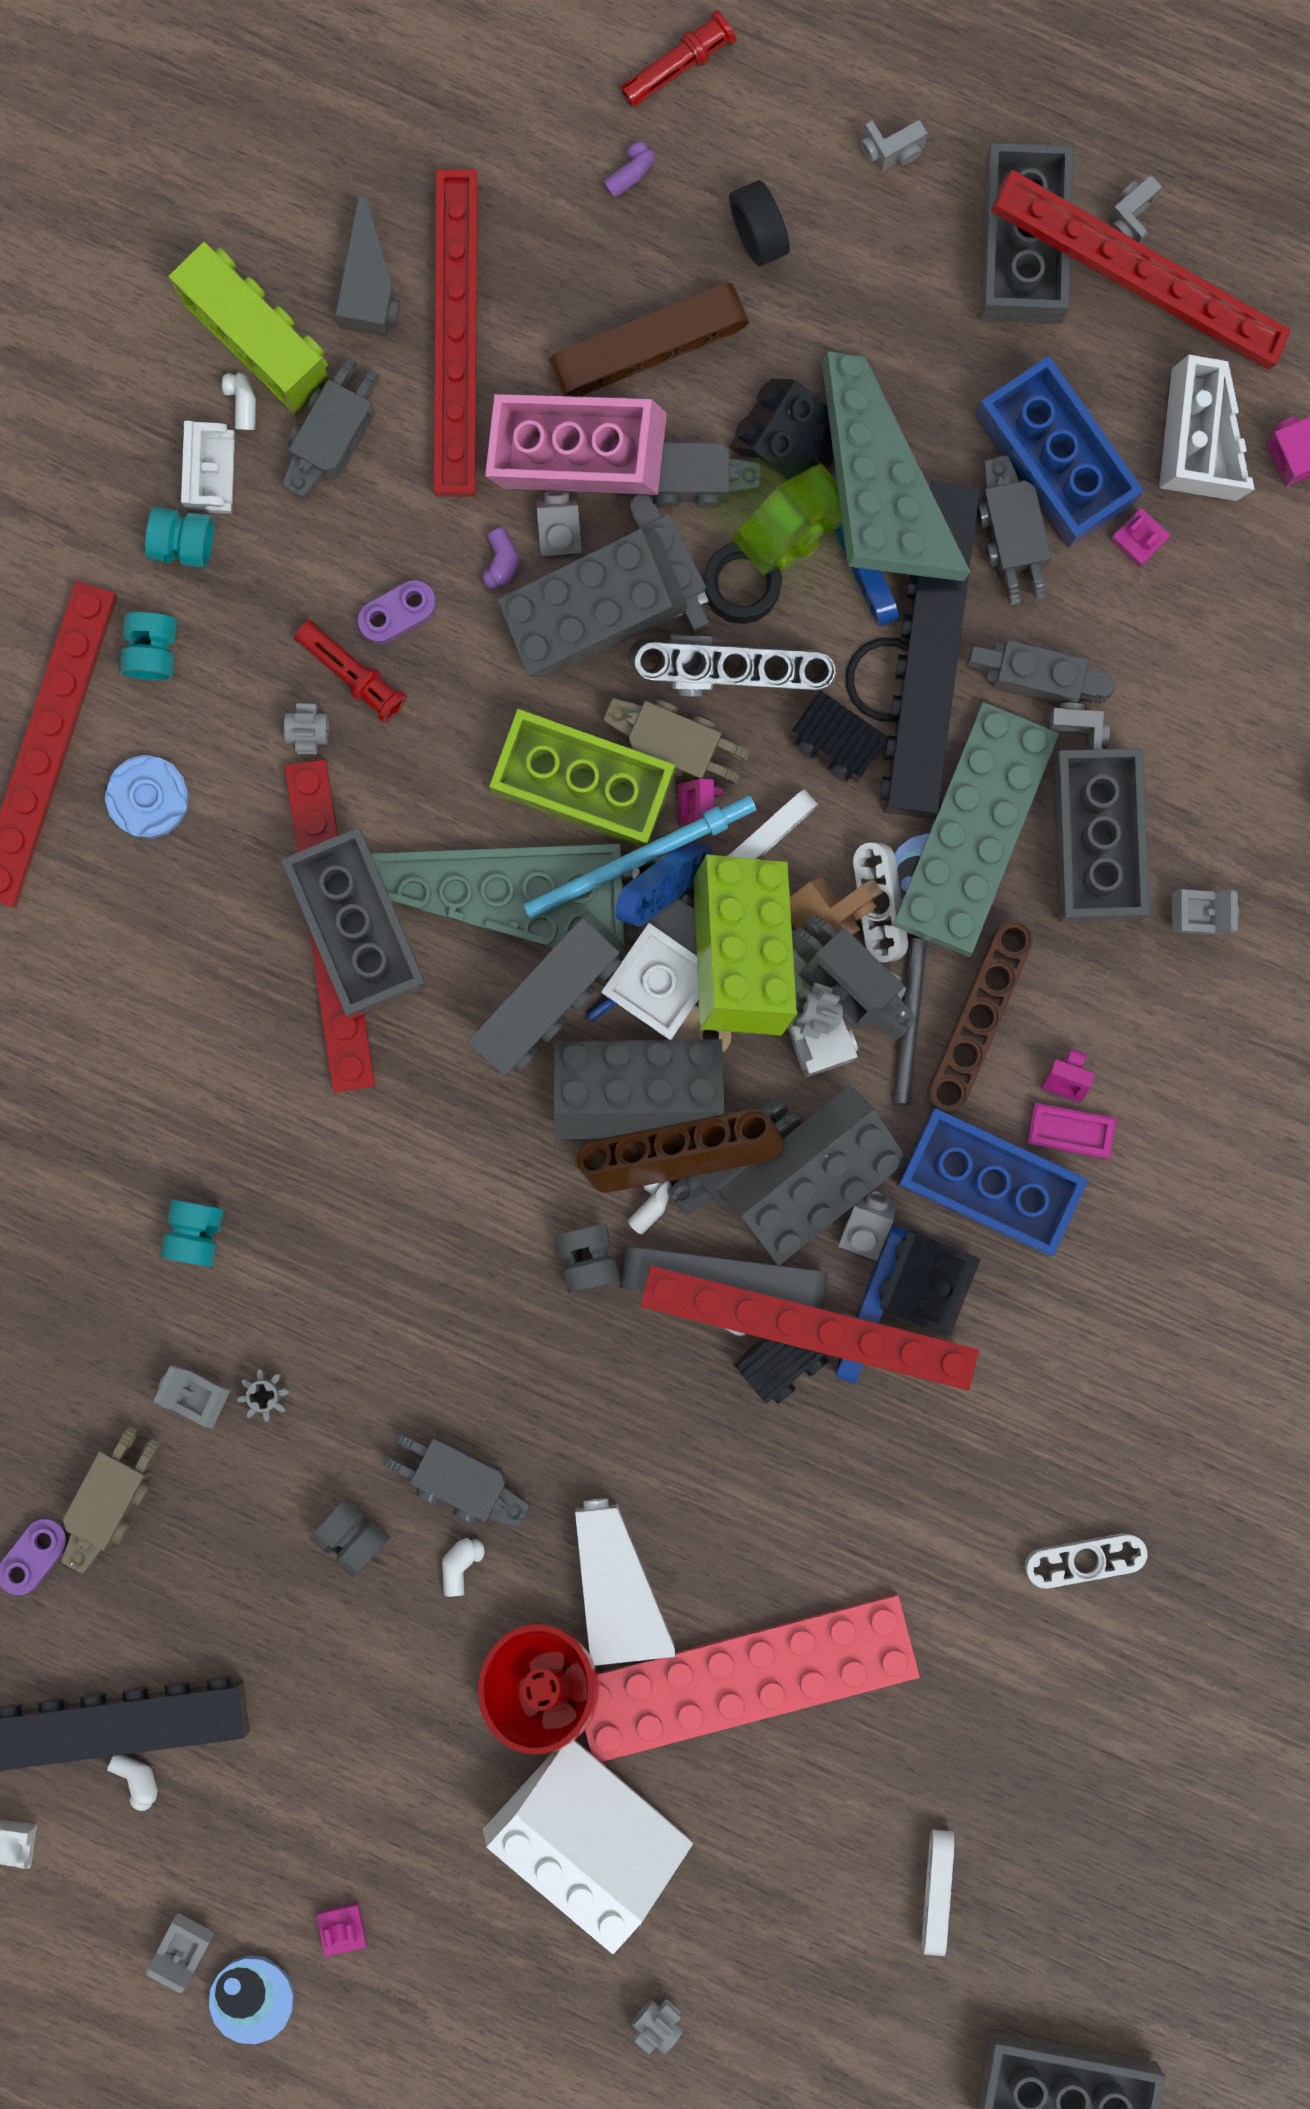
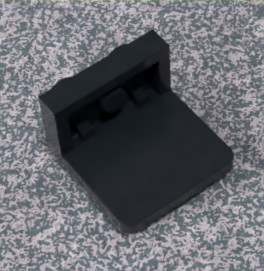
[729,378,834,493]
[880,1230,981,1337]

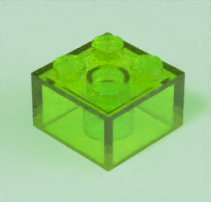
[731,463,842,575]

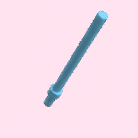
[523,795,757,919]

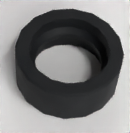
[729,180,790,267]
[704,541,782,624]

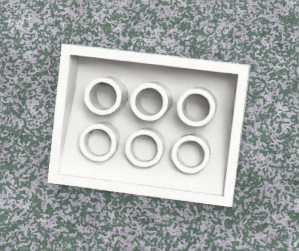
[483,1740,693,1954]

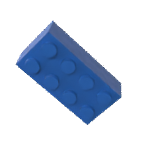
[975,356,1144,548]
[896,1108,1088,1256]

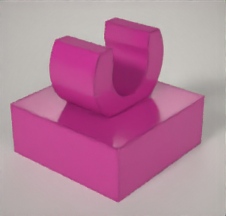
[1111,507,1171,568]
[678,779,725,826]
[1041,1048,1095,1103]
[316,1902,368,1957]

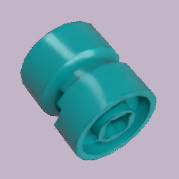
[145,506,214,569]
[119,612,178,681]
[159,1199,225,1267]

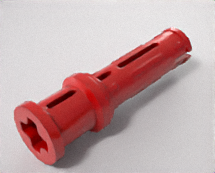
[619,10,736,109]
[294,620,407,724]

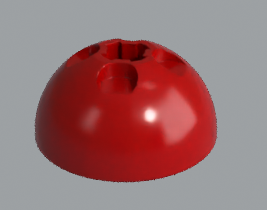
[478,1624,599,1755]

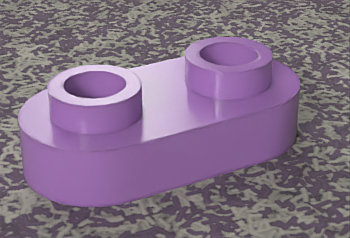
[358,580,436,644]
[0,1518,69,1595]

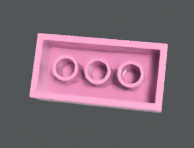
[485,394,667,495]

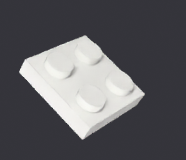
[601,923,699,1040]

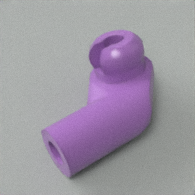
[604,141,655,198]
[483,527,519,590]

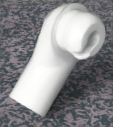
[222,372,256,430]
[628,1181,672,1234]
[442,1538,485,1597]
[107,1754,158,1811]

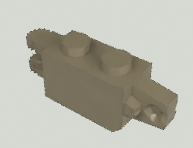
[604,698,750,785]
[61,1426,161,1574]

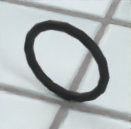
[846,638,907,721]

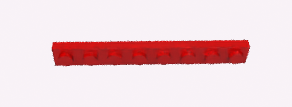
[434,169,478,497]
[990,170,1291,370]
[0,581,118,908]
[285,759,376,1093]
[640,1266,979,1391]

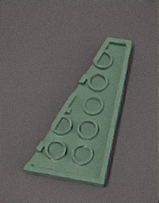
[822,351,970,581]
[372,844,625,967]

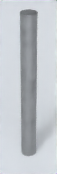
[893,938,927,1105]

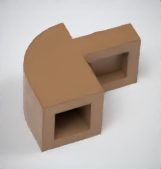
[790,876,883,935]

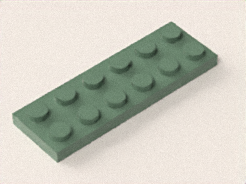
[892,702,1059,958]

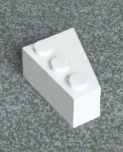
[1159,355,1255,501]
[787,950,858,1078]

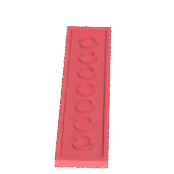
[585,1594,920,1762]

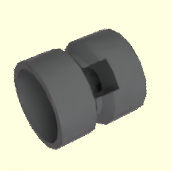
[555,1223,620,1293]
[310,1497,390,1578]

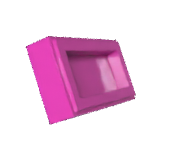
[1026,1103,1117,1159]

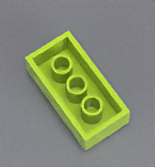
[168,242,329,416]
[489,709,675,847]
[693,855,797,1036]

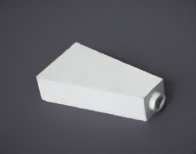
[575,1498,675,1665]

